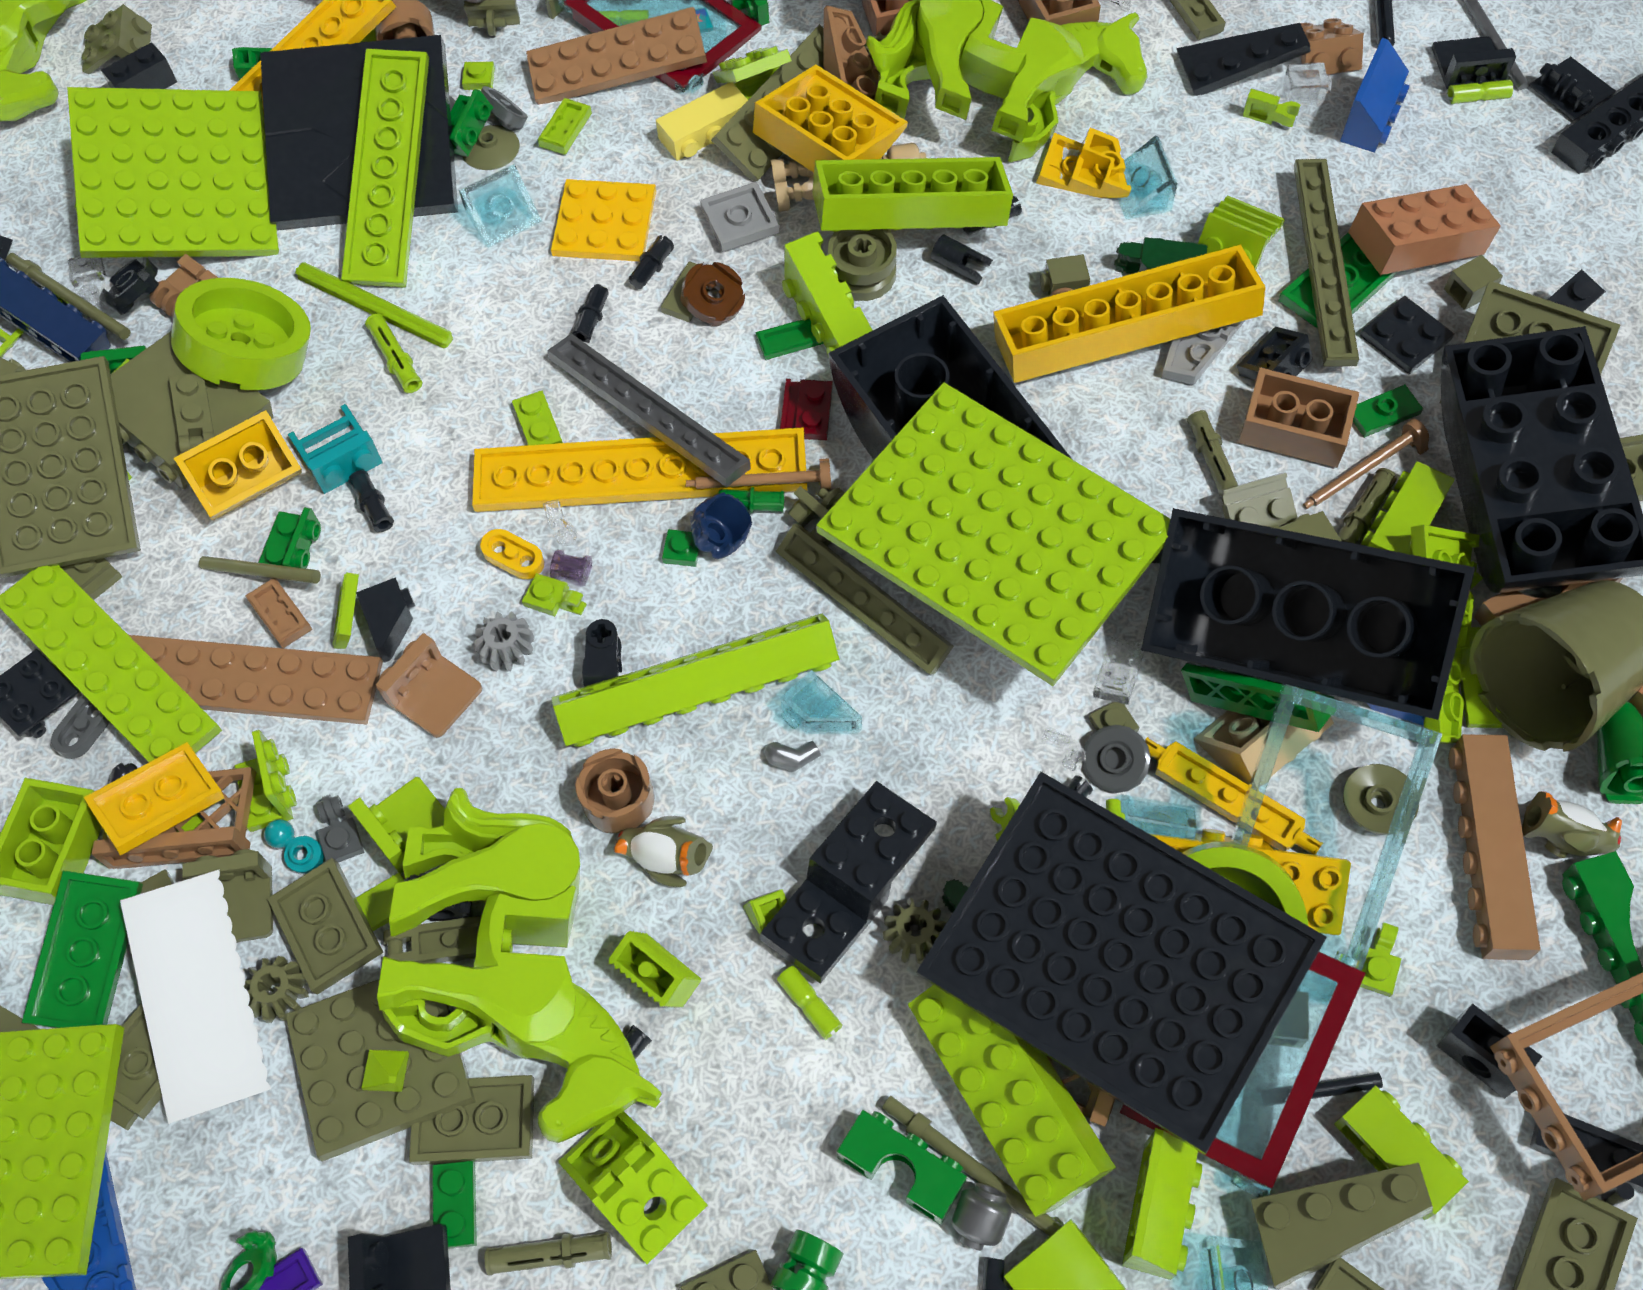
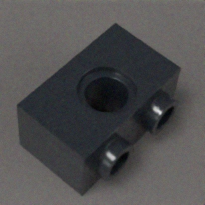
[1436,1003,1543,1099]

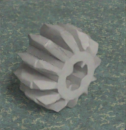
[473,611,534,672]

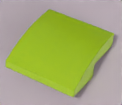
[1004,1219,1126,1290]

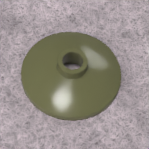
[462,125,520,170]
[1343,764,1419,835]

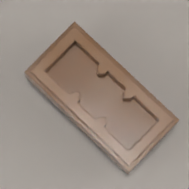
[245,578,313,648]

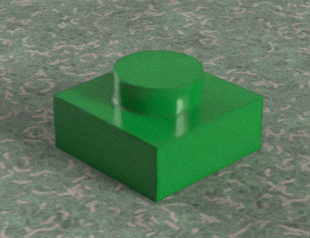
[662,529,700,567]

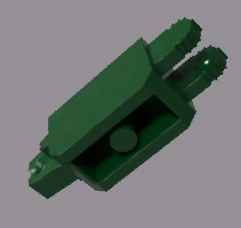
[1114,237,1208,274]

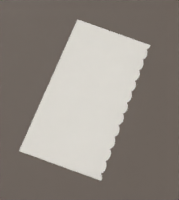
[120,870,271,1124]

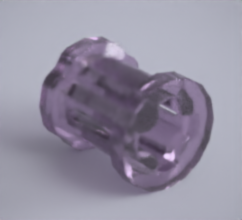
[550,549,592,586]

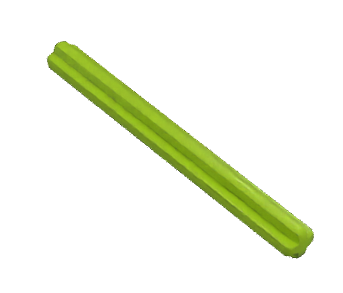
[295,262,453,348]

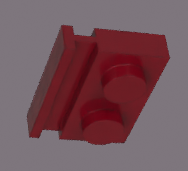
[780,378,833,441]

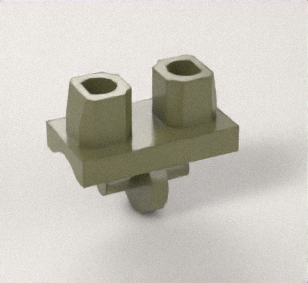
[464,0,520,36]
[788,486,845,546]

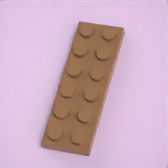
[526,7,707,105]

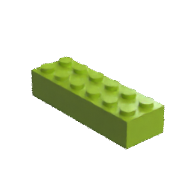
[812,157,1013,232]
[908,985,1116,1217]

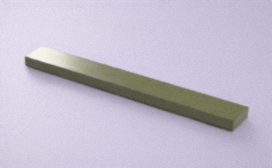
[1293,159,1359,367]

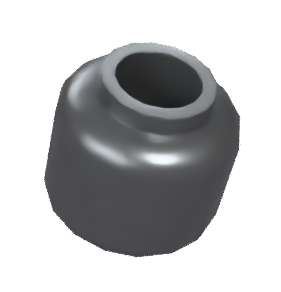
[952,1183,1012,1251]

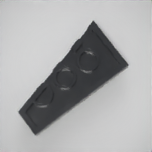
[1176,23,1311,96]

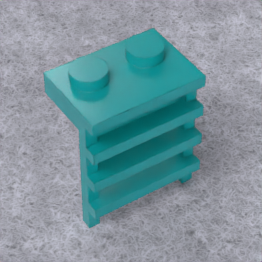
[288,404,383,494]

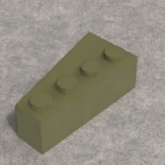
[1251,1163,1433,1290]

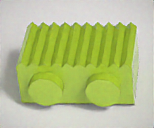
[609,931,701,1008]

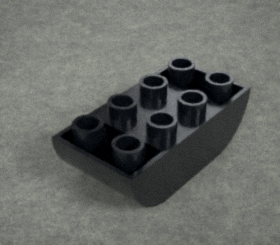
[1441,326,1643,593]

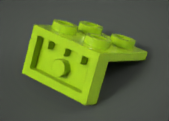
[234,729,297,832]
[348,777,445,874]

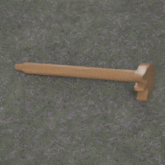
[1303,419,1429,509]
[686,458,831,489]

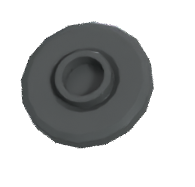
[1082,725,1151,793]

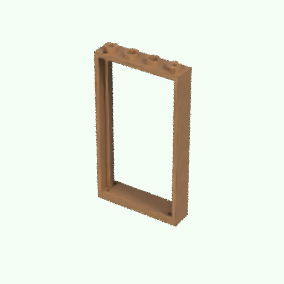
[1490,973,1643,1201]

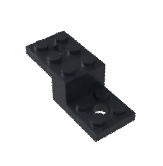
[760,781,937,984]

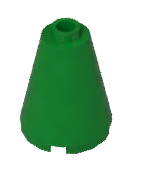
[1597,702,1643,804]

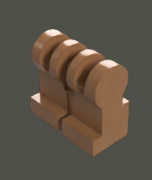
[149,254,218,317]

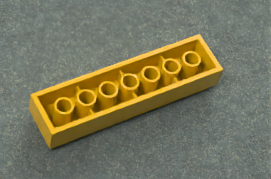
[993,245,1266,383]

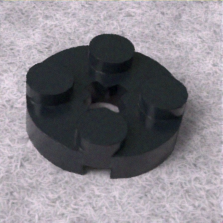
[100,257,159,315]

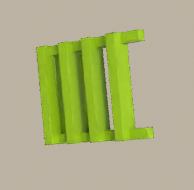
[1198,195,1285,270]

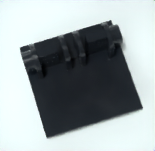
[1529,56,1616,121]
[0,649,80,738]

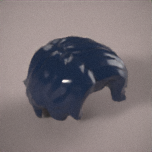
[690,492,752,559]

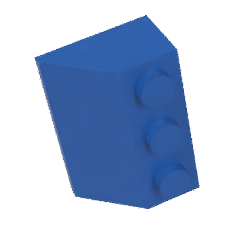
[1340,38,1410,153]

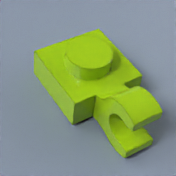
[1243,88,1301,127]
[522,573,587,617]
[1355,922,1402,997]

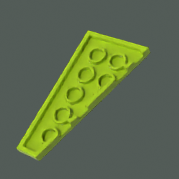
[1410,525,1480,744]

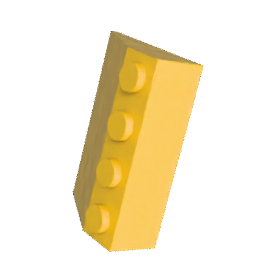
[753,64,908,173]

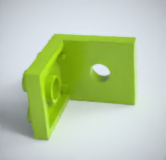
[558,1111,708,1264]

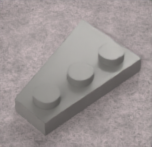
[1162,320,1246,385]

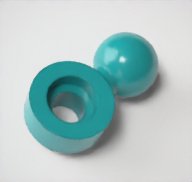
[264,819,325,874]

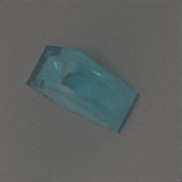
[780,670,862,734]

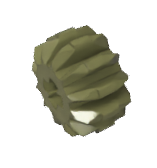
[883,897,947,964]
[244,955,309,1023]

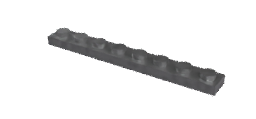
[547,334,751,487]

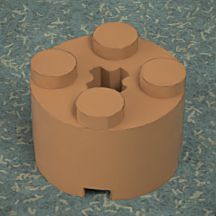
[375,0,435,41]
[575,748,655,833]

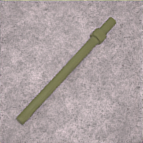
[6,253,131,340]
[882,1096,1062,1236]

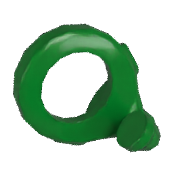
[221,1230,277,1290]

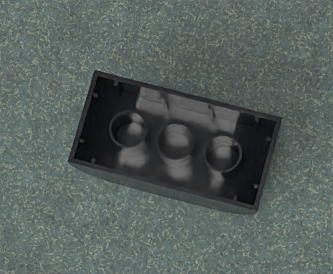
[828,295,1073,460]
[1141,508,1475,720]

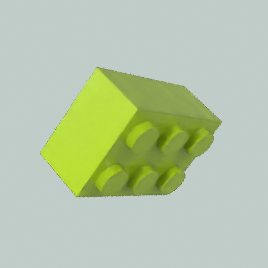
[0,777,102,905]

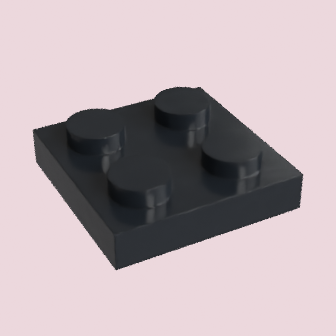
[1360,296,1455,375]

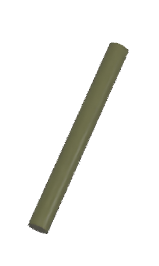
[199,556,321,584]

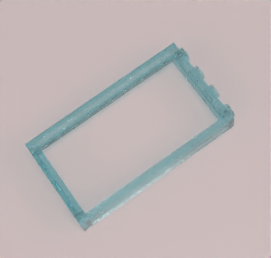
[1230,683,1442,1002]

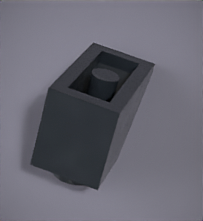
[356,577,415,663]

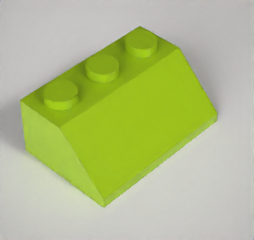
[1122,1128,1202,1280]

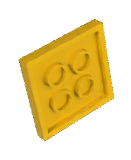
[551,179,656,262]

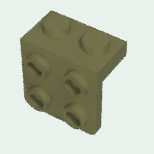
[81,4,152,74]
[182,849,273,943]

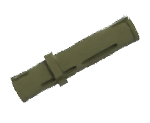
[1187,410,1238,502]
[1338,468,1397,544]
[484,1232,612,1276]

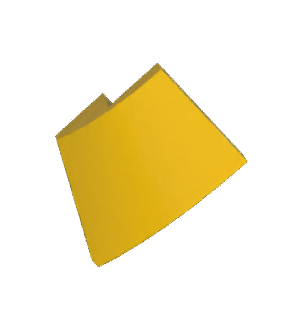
[1036,127,1131,198]

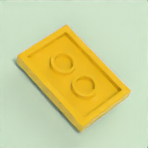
[83,742,224,856]

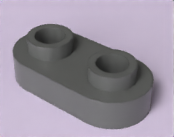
[481,86,528,131]
[51,695,110,759]

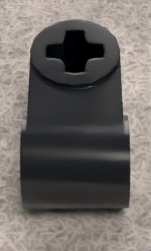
[582,619,622,687]

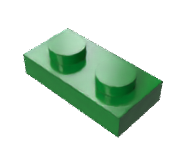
[433,1161,477,1249]

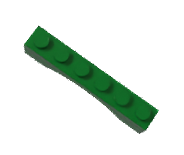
[1562,851,1643,1045]

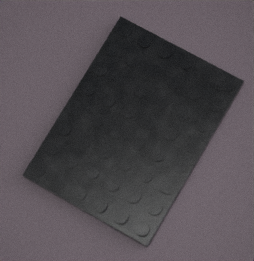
[916,771,1327,1155]

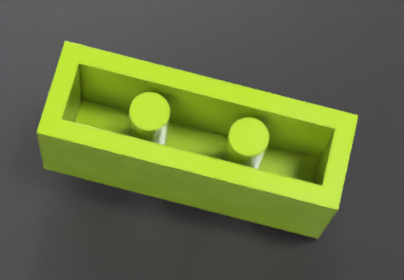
[1334,1085,1469,1220]

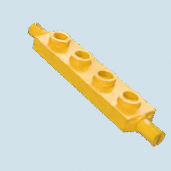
[1145,737,1323,855]

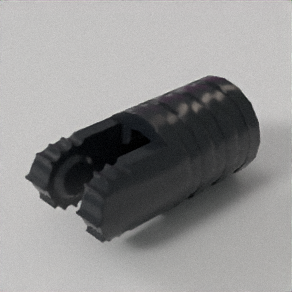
[931,234,993,284]

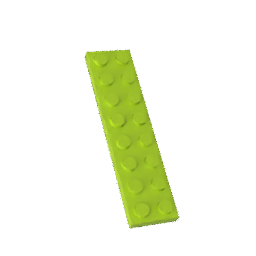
[341,49,429,288]
[0,565,222,762]

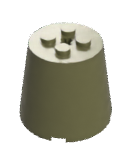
[1470,580,1643,752]

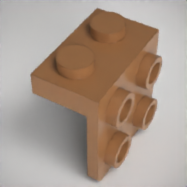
[1301,18,1364,78]
[375,633,482,738]

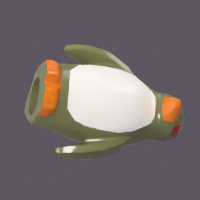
[1522,791,1622,858]
[614,816,713,887]

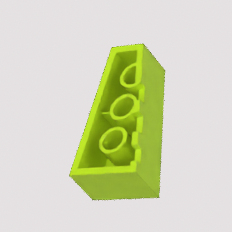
[782,231,873,358]
[1361,461,1455,555]

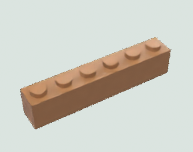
[1448,734,1541,960]

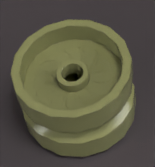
[828,229,897,301]

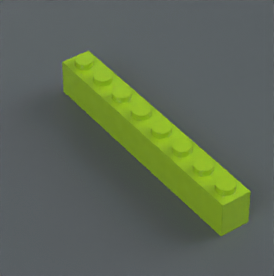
[551,613,840,747]

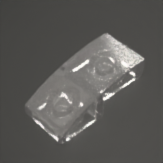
[68,255,109,316]

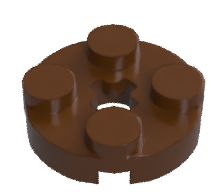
[680,262,745,327]

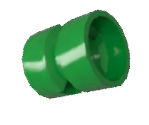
[770,1229,844,1290]

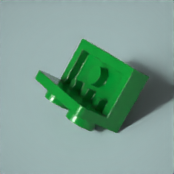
[450,89,493,157]

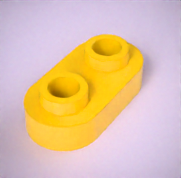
[480,529,545,579]

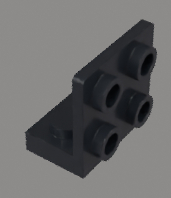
[1432,36,1516,90]
[348,1224,451,1290]

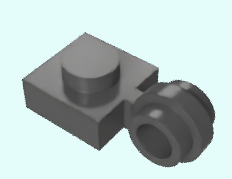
[316,794,365,863]

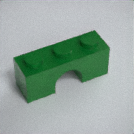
[837,1110,967,1225]

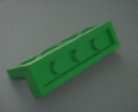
[1181,663,1337,732]

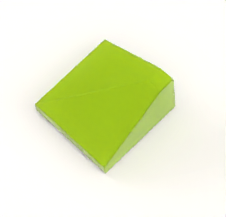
[743,889,787,934]
[362,1050,409,1092]

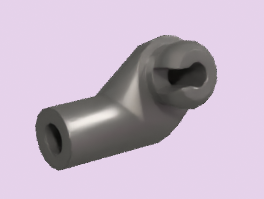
[765,741,821,772]

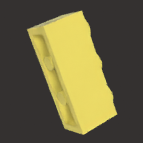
[656,82,748,161]

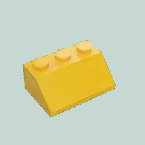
[174,410,302,521]

